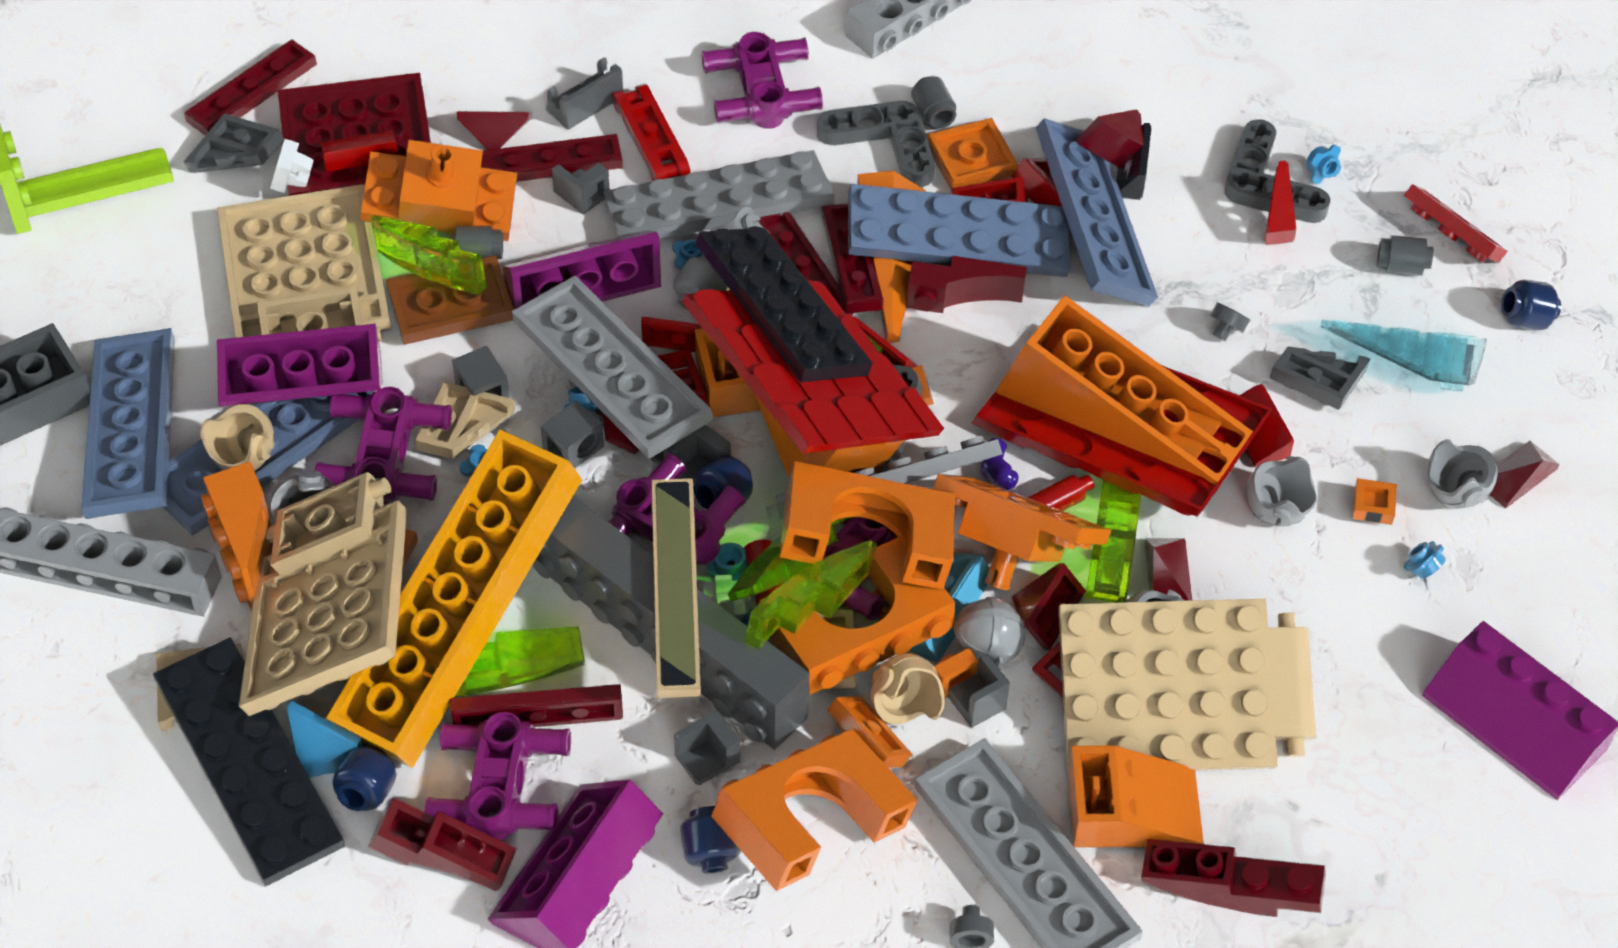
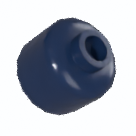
[1501,279,1562,331]
[694,456,753,509]
[332,747,397,811]
[680,806,741,874]

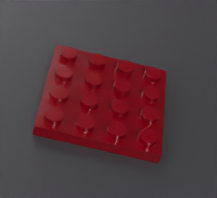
[278,72,431,196]

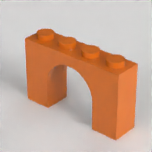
[780,461,955,590]
[760,538,955,695]
[711,729,918,891]

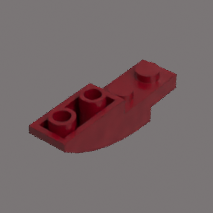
[1141,839,1326,917]

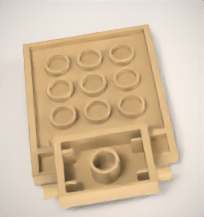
[217,184,391,342]
[239,472,407,716]
[1058,598,1317,771]

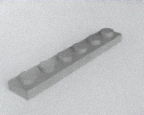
[766,436,1002,523]

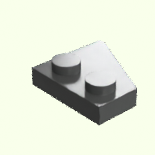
[184,113,284,173]
[1269,346,1371,410]

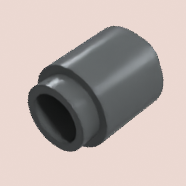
[911,76,956,129]
[449,226,503,263]
[1377,235,1434,276]

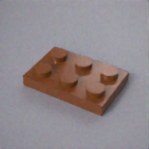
[386,255,514,345]

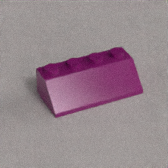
[502,230,661,310]
[217,324,383,407]
[1422,620,1618,801]
[488,779,663,948]

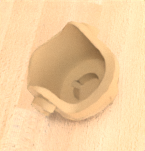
[200,404,275,471]
[871,653,945,724]

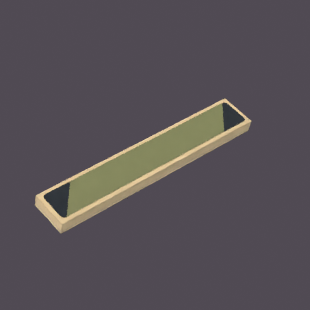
[652,478,701,698]

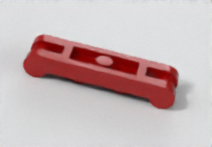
[612,83,691,181]

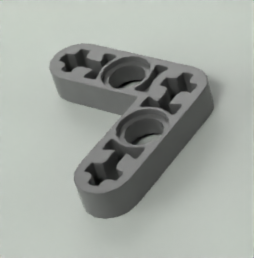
[817,101,935,188]
[1225,119,1330,223]

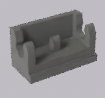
[546,57,623,130]

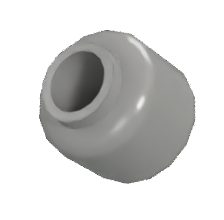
[673,255,728,310]

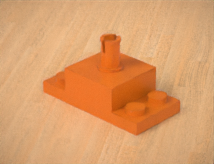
[360,140,517,241]
[933,474,1111,590]

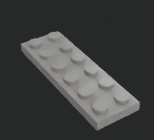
[603,150,834,239]
[512,276,713,459]
[914,738,1143,948]

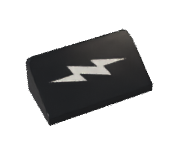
[1116,123,1152,200]

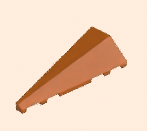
[857,170,926,343]

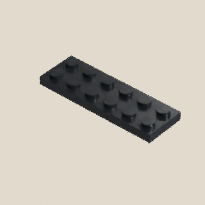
[695,226,873,383]
[153,637,345,887]

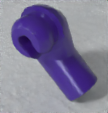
[980,438,1019,490]

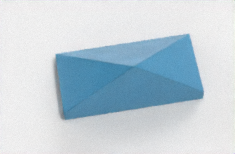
[287,701,363,778]

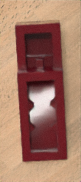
[906,256,1027,313]
[368,798,517,891]

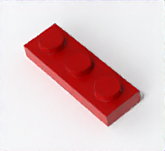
[1403,184,1508,263]

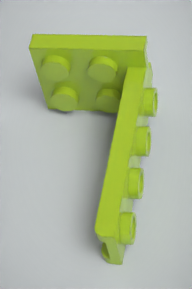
[0,124,174,234]

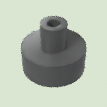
[1210,302,1250,341]
[949,905,994,948]

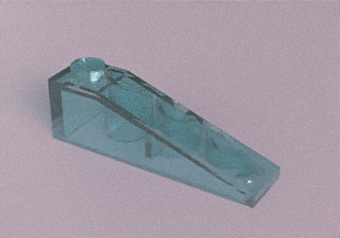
[1321,319,1487,392]

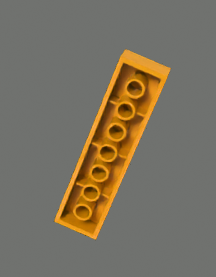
[326,429,582,769]

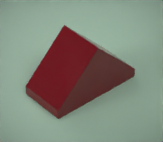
[1076,109,1143,169]

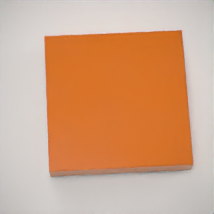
[926,118,1019,192]

